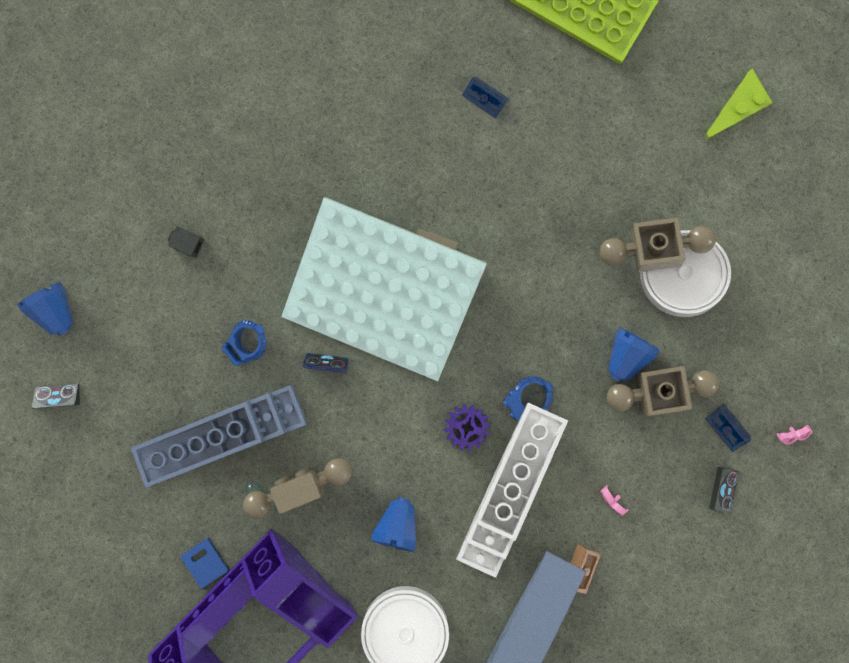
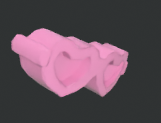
[776,425,813,445]
[600,485,629,516]

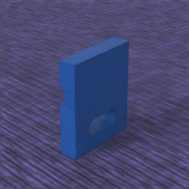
[180,537,230,589]

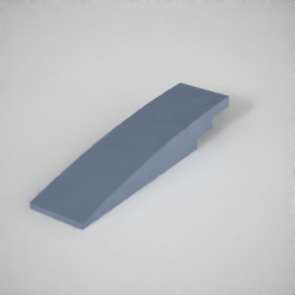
[131,384,308,488]
[486,550,586,663]

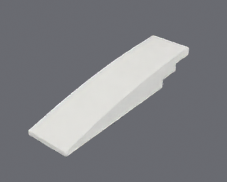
[456,403,568,578]

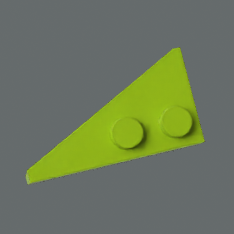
[706,69,772,139]

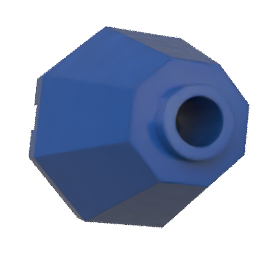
[17,282,73,336]
[608,327,660,382]
[371,497,416,552]

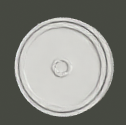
[640,230,731,317]
[361,586,449,663]

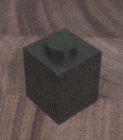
[168,226,205,258]

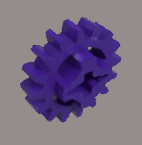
[444,404,491,451]

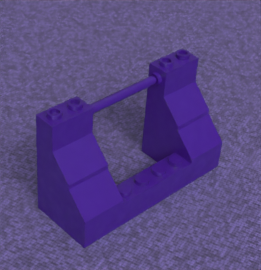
[148,529,358,663]

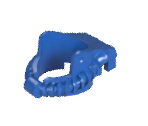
[221,320,267,367]
[503,376,554,421]

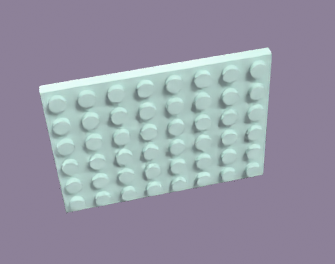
[281,197,487,381]

